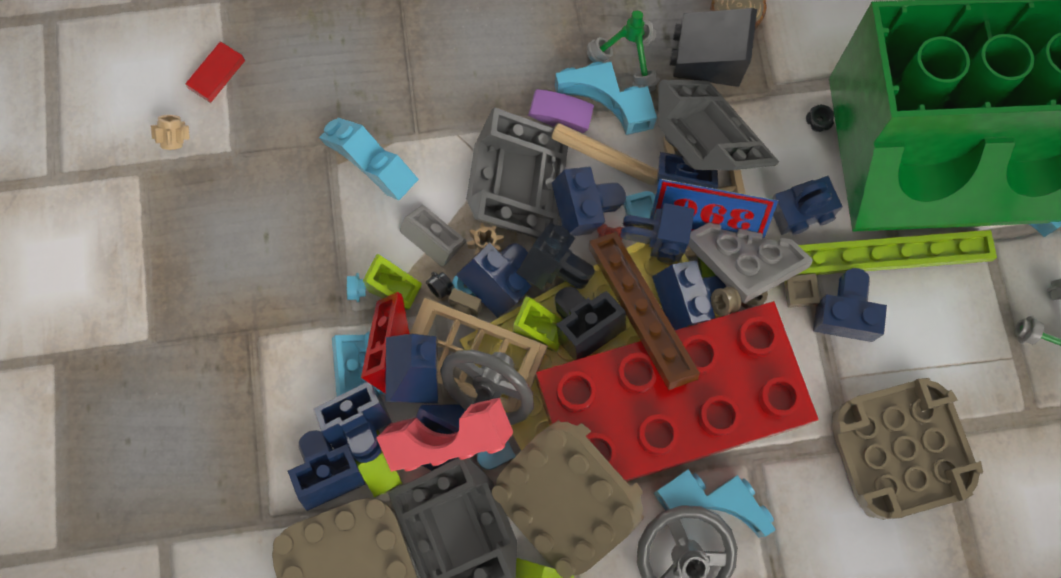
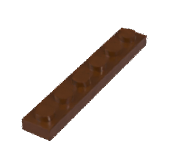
[589,232,700,390]

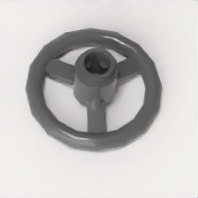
[440,350,534,425]
[636,505,738,578]

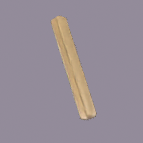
[552,124,658,185]

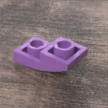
[528,89,594,133]

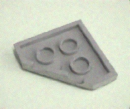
[688,223,813,303]

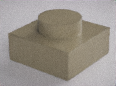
[784,274,820,308]
[448,288,482,317]

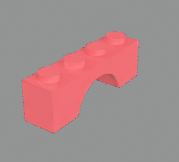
[377,398,513,472]

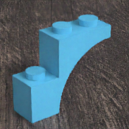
[555,62,657,135]
[319,118,419,200]
[654,469,776,538]

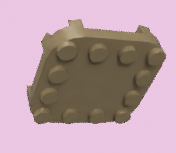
[832,378,983,520]
[492,420,645,578]
[272,498,418,578]

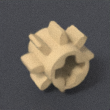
[151,115,190,150]
[467,223,504,255]

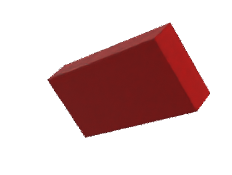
[185,41,245,103]

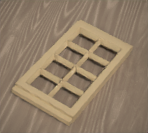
[410,298,548,412]

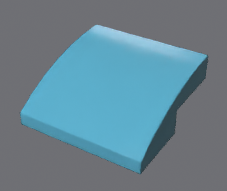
[332,332,385,397]

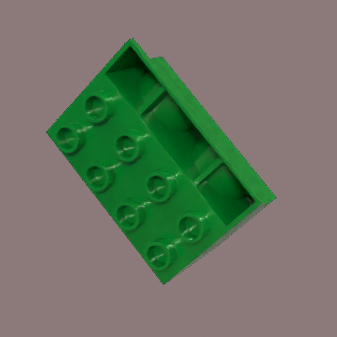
[829,0,1061,232]

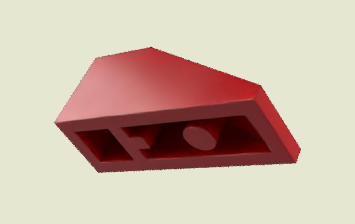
[361,292,410,394]

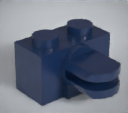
[552,167,626,236]
[772,176,843,235]
[620,203,695,264]
[456,243,532,318]
[652,260,727,330]
[813,268,887,342]
[313,382,392,463]
[287,430,366,511]

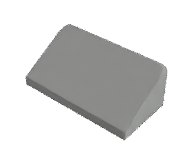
[400,205,467,267]

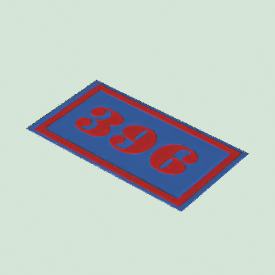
[650,179,779,238]

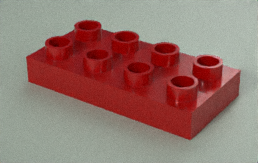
[535,301,819,482]

